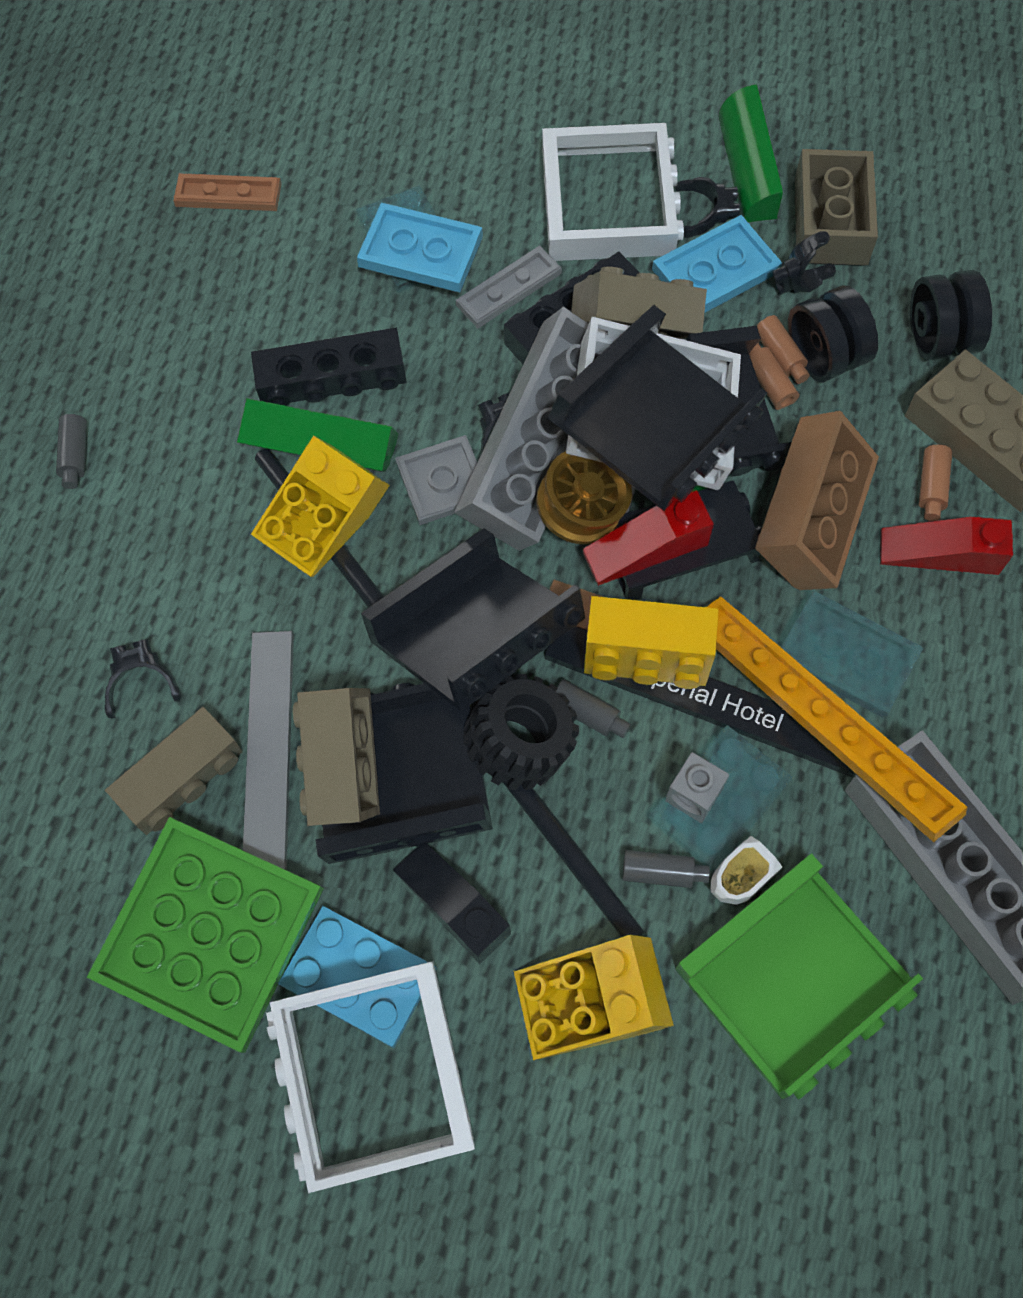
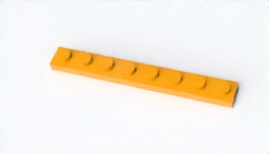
[707,596,968,842]

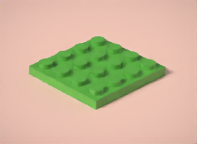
[87,817,324,1053]

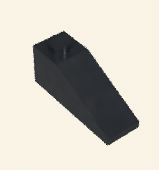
[393,844,511,965]

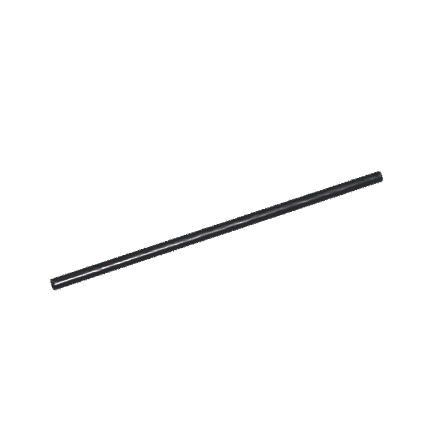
[255,448,645,937]

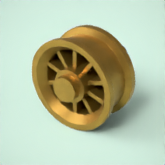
[536,451,632,544]

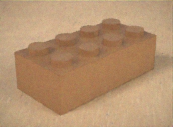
[755,411,879,590]

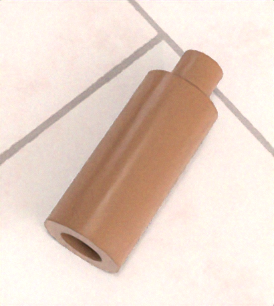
[757,315,810,384]
[749,343,799,410]
[919,445,952,521]

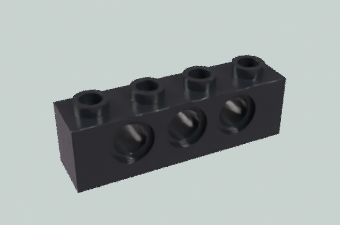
[504,251,640,364]
[251,327,407,406]

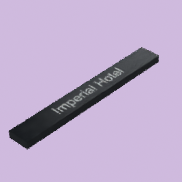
[545,627,855,777]

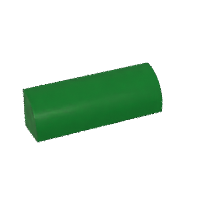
[718,84,783,222]
[237,398,399,472]

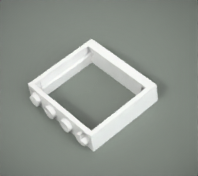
[542,123,684,261]
[566,317,741,490]
[266,961,475,1193]

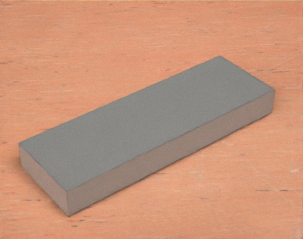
[456,246,562,329]

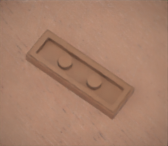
[173,173,281,211]

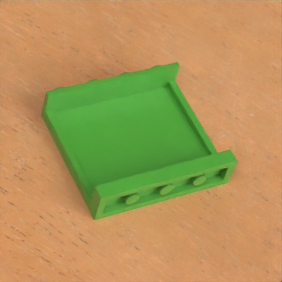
[675,853,923,1100]

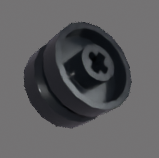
[910,270,992,360]
[788,285,878,383]

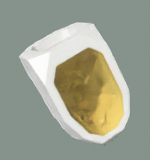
[711,836,782,905]

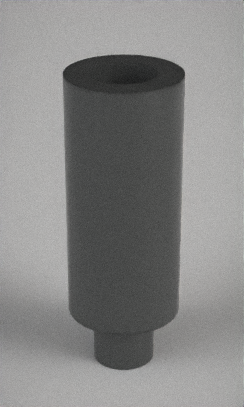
[56,414,87,489]
[556,679,631,738]
[622,850,710,888]

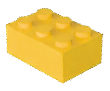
[584,596,719,689]

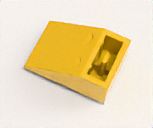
[251,436,390,577]
[514,935,674,1060]

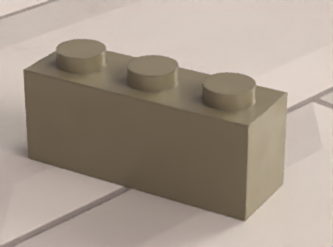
[105,707,242,835]

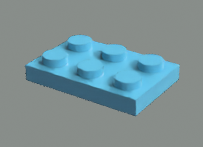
[357,202,483,293]
[652,215,782,312]
[278,906,437,1048]

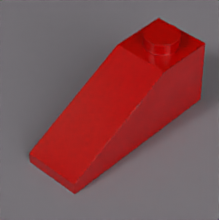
[583,490,714,586]
[880,517,1013,575]

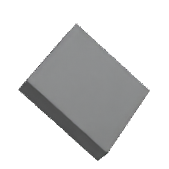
[395,435,477,525]

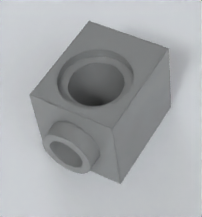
[665,752,730,824]

